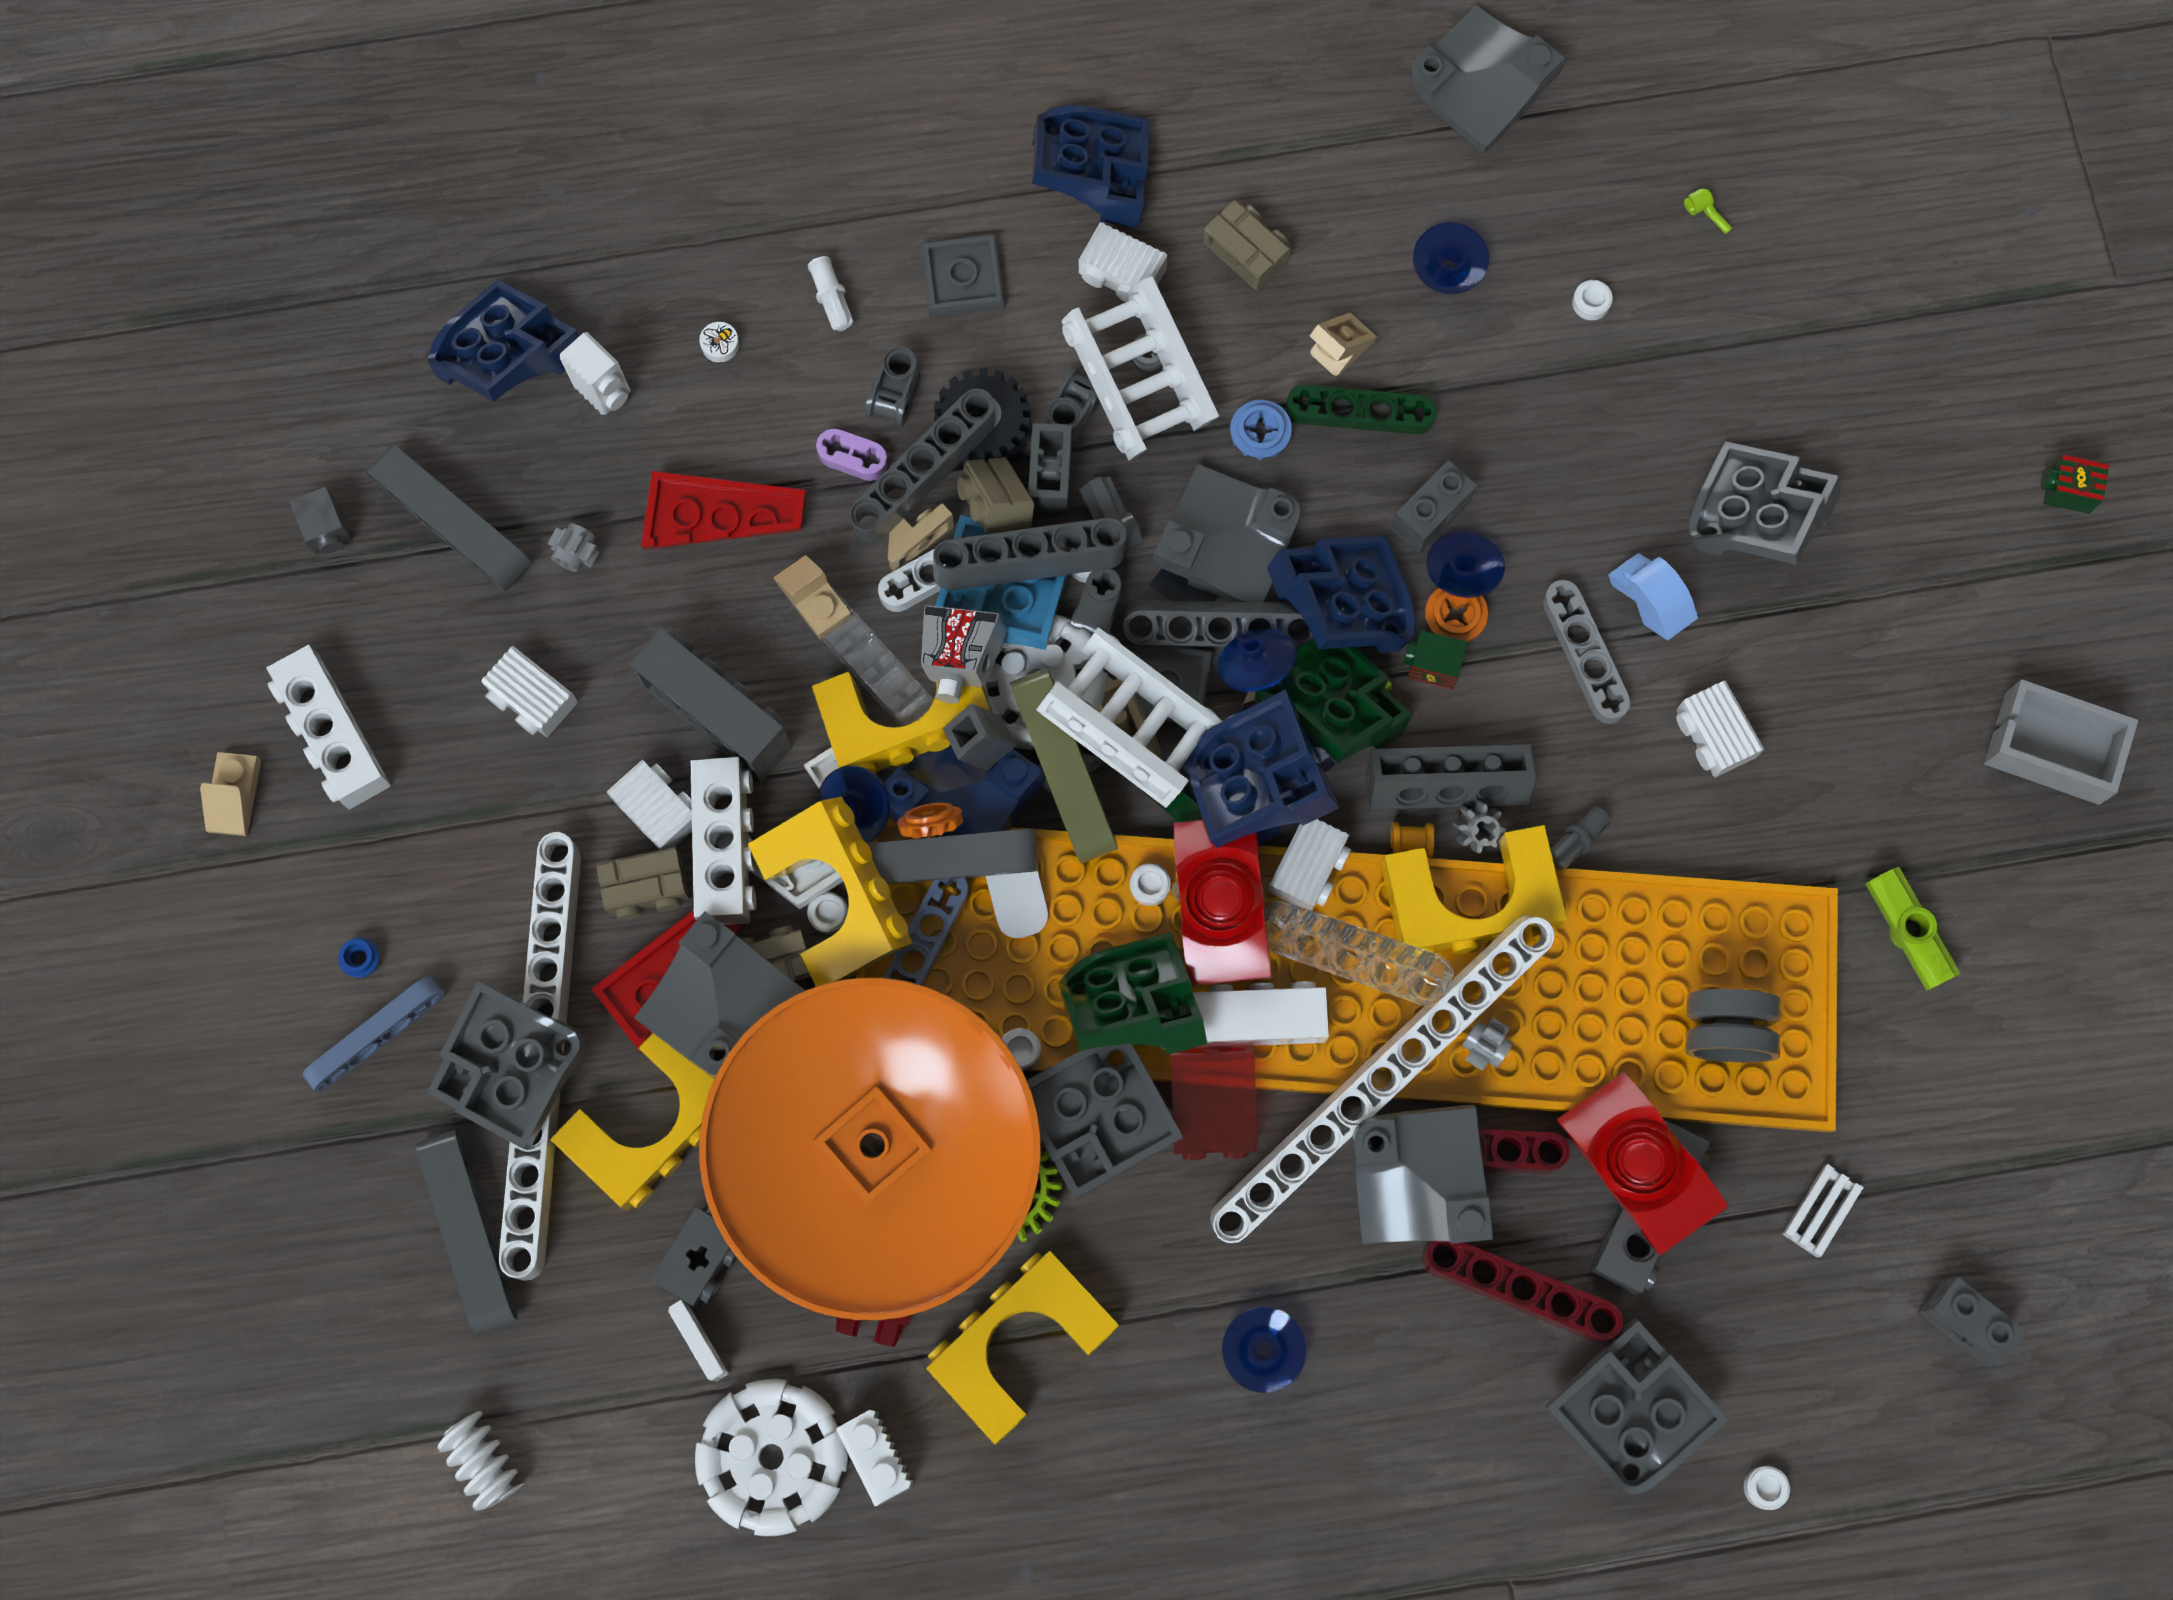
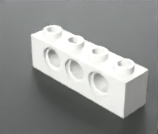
[266,644,391,810]
[691,757,756,925]

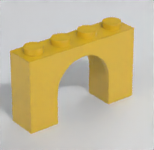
[812,671,993,782]
[748,796,913,987]
[1381,825,1567,961]
[550,1033,714,1211]
[926,1251,1119,1445]

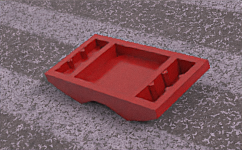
[1174,820,1272,986]
[1557,1072,1729,1256]

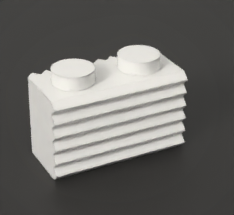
[1079,223,1167,302]
[560,332,631,415]
[481,646,578,738]
[1676,680,1765,778]
[607,760,692,850]
[1267,819,1351,913]
[836,1410,914,1506]

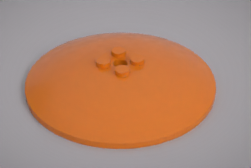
[699,978,1040,1320]

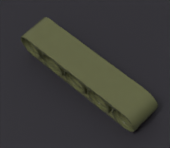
[1010,668,1119,864]

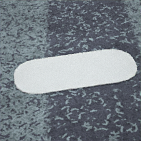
[986,871,1048,938]

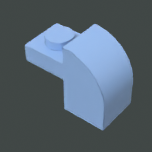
[1608,553,1698,641]

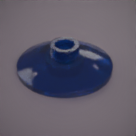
[1413,222,1489,294]
[1426,533,1505,598]
[1217,629,1297,692]
[816,765,890,844]
[1222,1307,1307,1393]

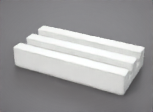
[1782,1164,1864,1258]
[668,1300,729,1382]

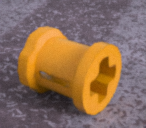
[1390,822,1434,858]

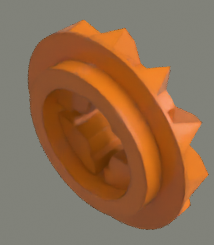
[1424,583,1488,641]
[897,803,963,839]

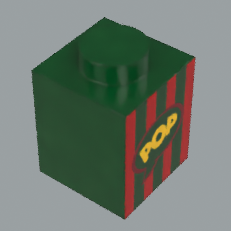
[2041,455,2109,514]
[1403,630,1467,690]

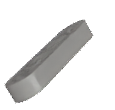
[1543,580,1630,724]

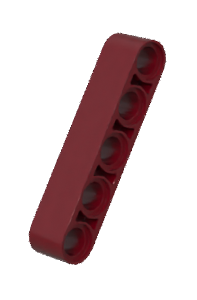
[1368,1129,1570,1174]
[1422,1241,1623,1342]

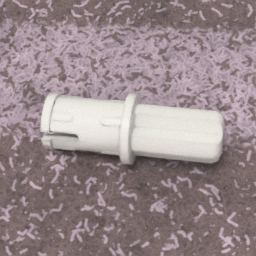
[808,256,853,332]

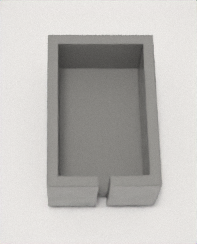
[1984,679,2138,805]

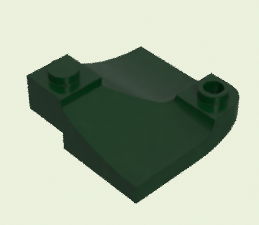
[1255,639,1413,763]
[1058,932,1207,1055]

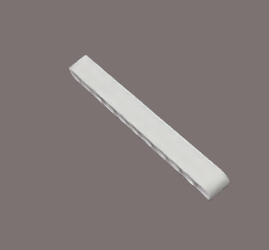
[499,832,581,1281]
[1210,915,1554,1243]

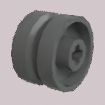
[1686,989,1781,1063]

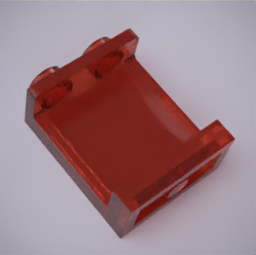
[1170,1046,1257,1160]

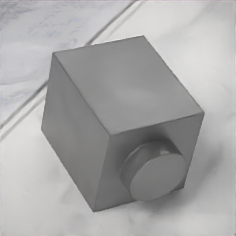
[289,487,353,555]
[943,704,1016,771]

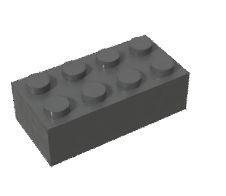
[629,628,792,783]

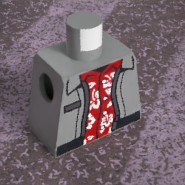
[921,605,1007,704]

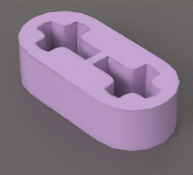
[816,429,888,481]

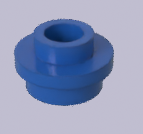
[338,937,380,978]

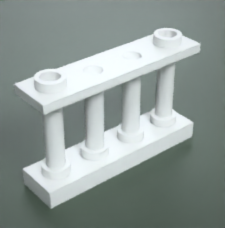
[1061,276,1219,461]
[1036,627,1223,808]

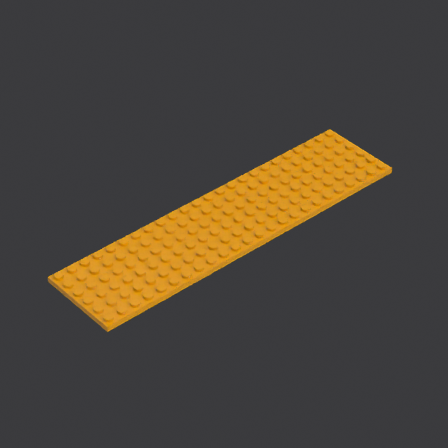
[856,817,1838,1132]

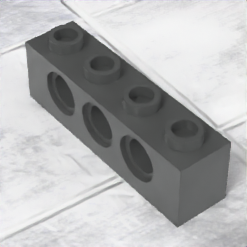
[1366,744,1536,810]
[1588,1120,1710,1295]

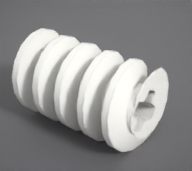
[437,1411,524,1511]

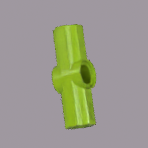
[1865,867,1961,991]

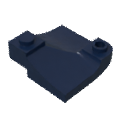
[1032,105,1149,228]
[428,279,580,402]
[1267,535,1415,653]
[1187,690,1339,848]
[881,744,1043,839]

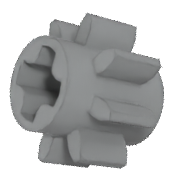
[547,523,599,572]
[1452,800,1506,853]
[1461,1017,1513,1070]

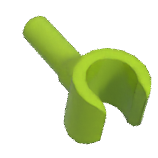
[1684,189,1732,234]

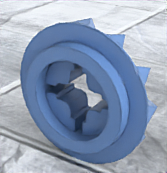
[1230,400,1292,461]

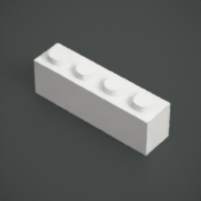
[1161,981,1329,1049]

